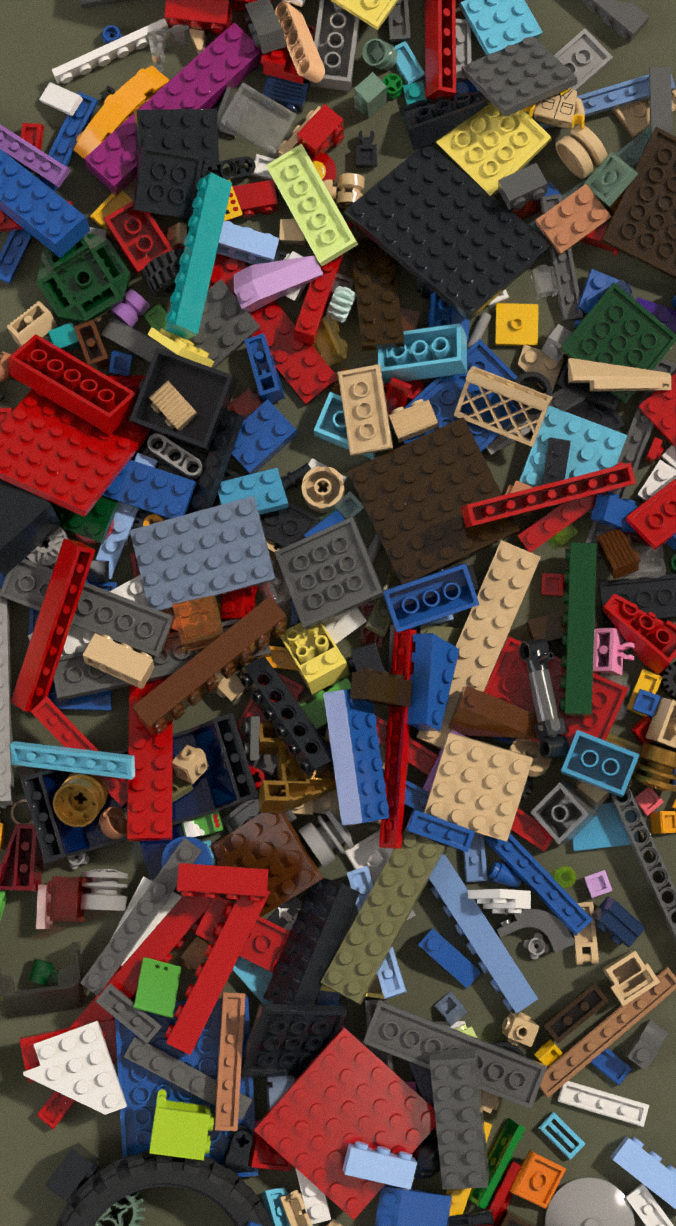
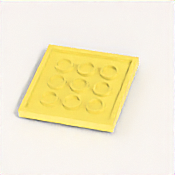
[435,98,552,196]

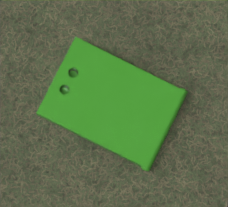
[133,957,181,1018]

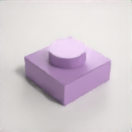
[584,870,613,898]

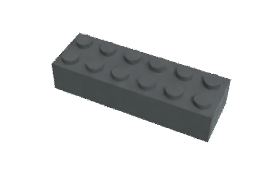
[429,1048,489,1189]

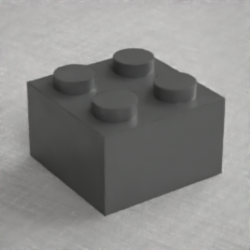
[531,782,598,844]

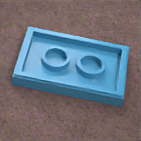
[572,801,639,851]

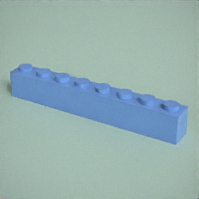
[429,852,538,1014]

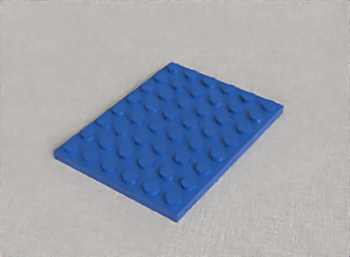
[115,996,258,1177]

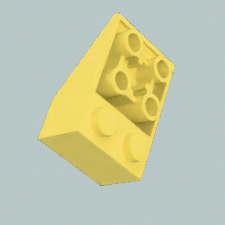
[280,622,350,694]

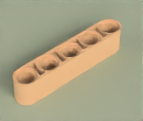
[275,1,325,83]

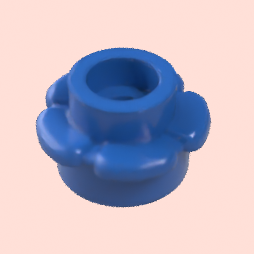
[102,25,122,44]

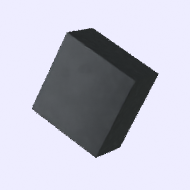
[130,348,237,452]
[0,479,61,576]

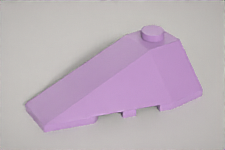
[234,255,323,313]

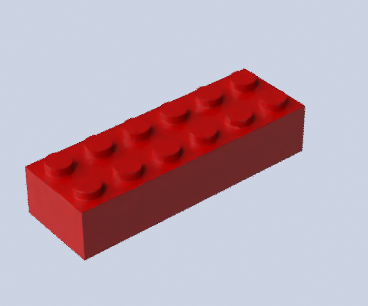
[8,334,136,435]

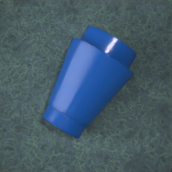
[488,862,522,889]

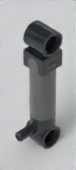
[519,639,569,759]

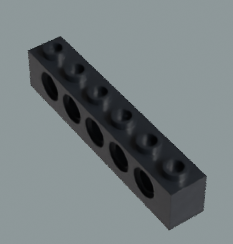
[239,656,333,779]

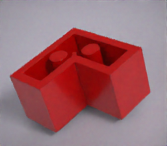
[297,104,344,157]

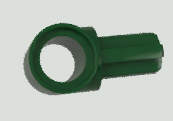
[28,958,72,987]

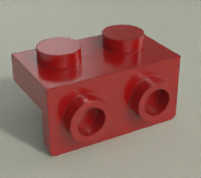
[220,585,258,620]

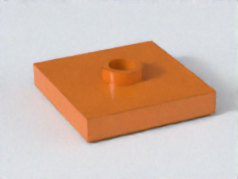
[509,1150,566,1209]

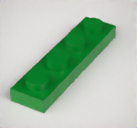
[468,1118,526,1209]

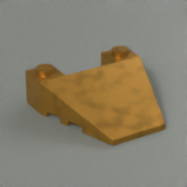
[258,722,337,813]

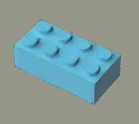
[378,323,467,383]

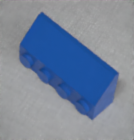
[383,563,480,633]

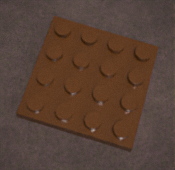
[209,812,324,917]

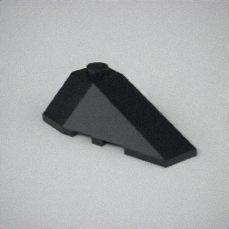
[399,91,488,150]

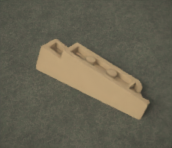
[568,358,671,391]

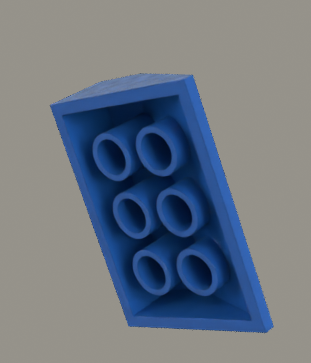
[375,1184,452,1226]

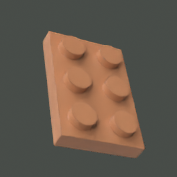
[535,184,611,255]

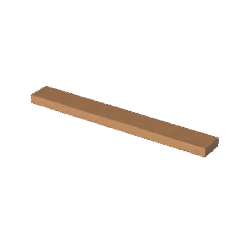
[539,967,676,1098]

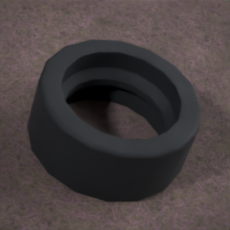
[512,372,552,415]

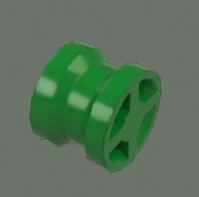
[382,74,402,100]

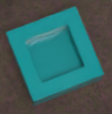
[402,81,427,105]

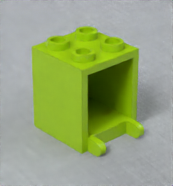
[149,1089,214,1161]

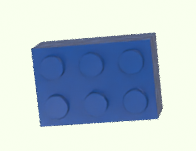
[231,399,297,475]

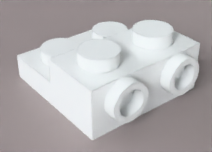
[468,889,531,914]

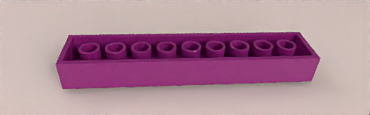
[85,23,263,196]

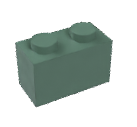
[354,72,387,119]

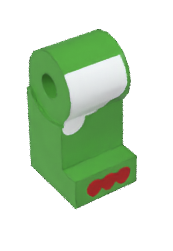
[181,811,225,838]

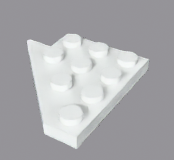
[23,1020,127,1115]

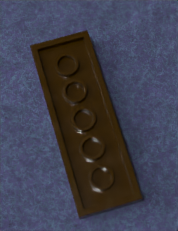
[350,238,405,351]

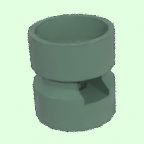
[362,38,398,71]

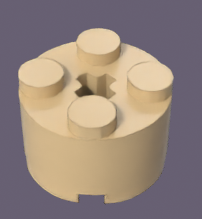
[302,466,345,513]

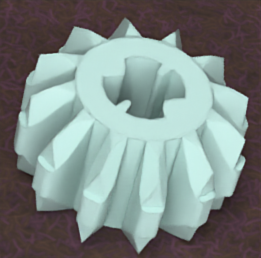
[326,286,356,323]

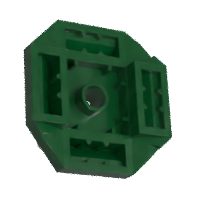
[36,233,131,323]

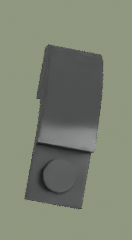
[496,909,575,953]

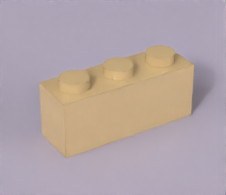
[83,633,155,689]

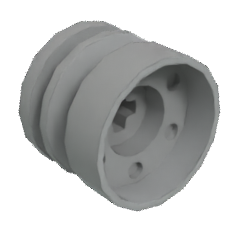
[27,527,70,570]
[299,809,354,867]
[80,869,129,911]

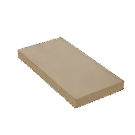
[338,364,393,456]

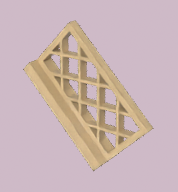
[454,366,553,447]

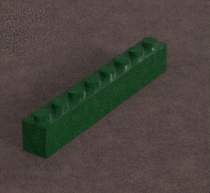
[560,542,597,718]

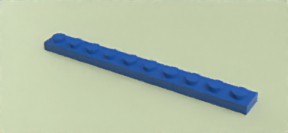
[0,92,99,284]

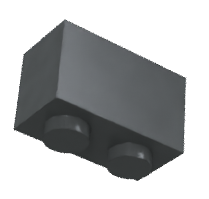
[498,163,548,210]

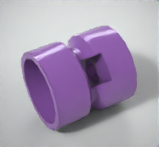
[111,289,150,328]

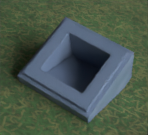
[434,991,467,1026]

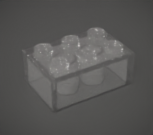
[220,82,297,157]

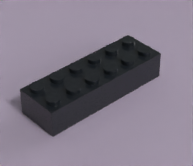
[263,877,360,1005]

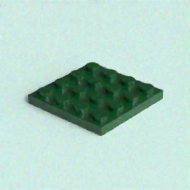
[559,282,676,404]

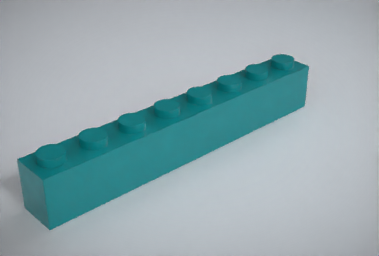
[166,173,232,340]

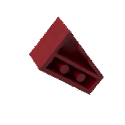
[0,824,43,891]

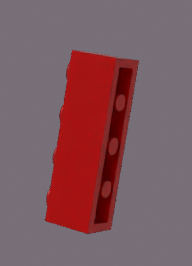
[227,180,279,221]
[177,863,269,902]

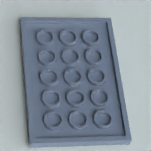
[130,496,276,611]

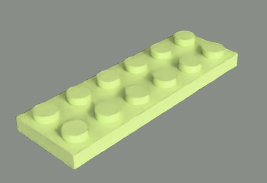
[266,144,358,266]

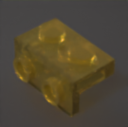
[315,315,349,367]

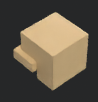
[602,950,660,1006]

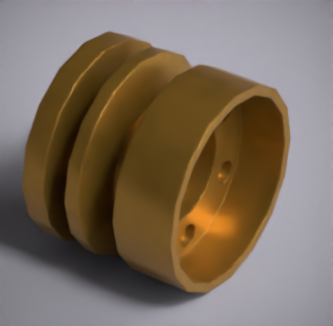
[633,743,676,792]
[53,772,108,827]

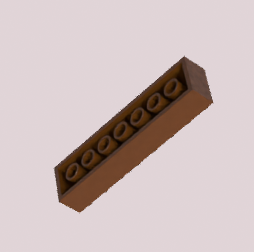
[133,596,287,736]

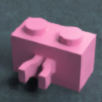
[593,628,635,676]

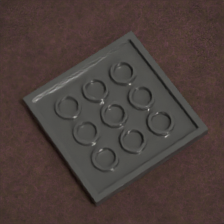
[462,37,577,117]
[275,517,384,630]

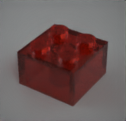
[47,876,86,922]

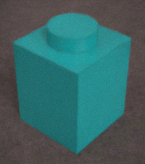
[47,322,81,352]

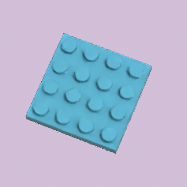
[519,406,627,514]

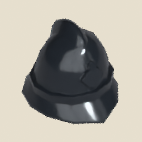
[412,1135,441,1179]

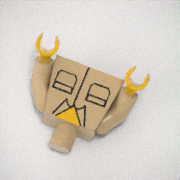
[521,87,585,130]

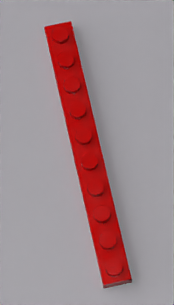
[379,629,417,849]
[375,715,553,852]

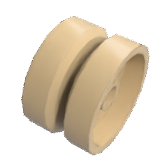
[555,125,608,179]

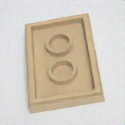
[611,90,676,139]

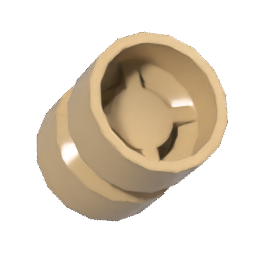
[336,173,365,210]

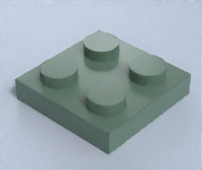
[583,152,638,207]

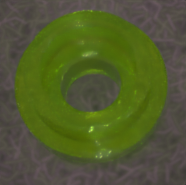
[554,866,576,888]

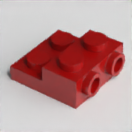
[261,47,305,84]

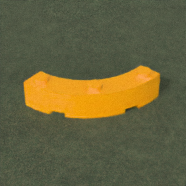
[73,65,170,159]

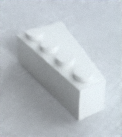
[111,877,183,966]

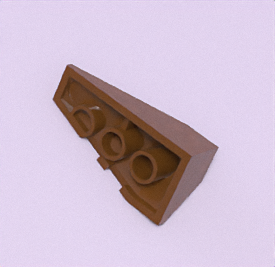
[448,686,538,739]

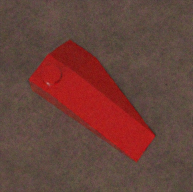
[602,594,676,675]

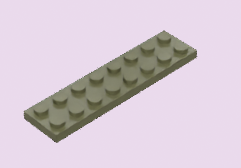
[321,828,446,1005]

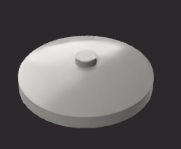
[544,1177,635,1226]

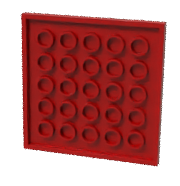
[0,389,149,517]
[253,1026,436,1220]

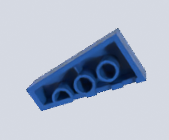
[407,633,460,731]

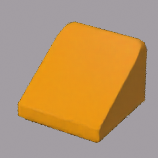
[650,811,676,834]

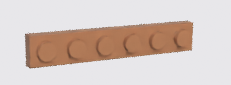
[214,992,245,1131]

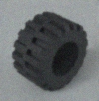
[142,249,184,297]

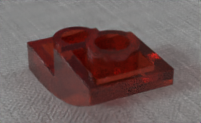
[360,602,382,647]

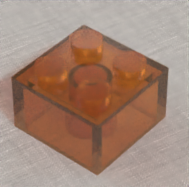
[172,595,224,652]

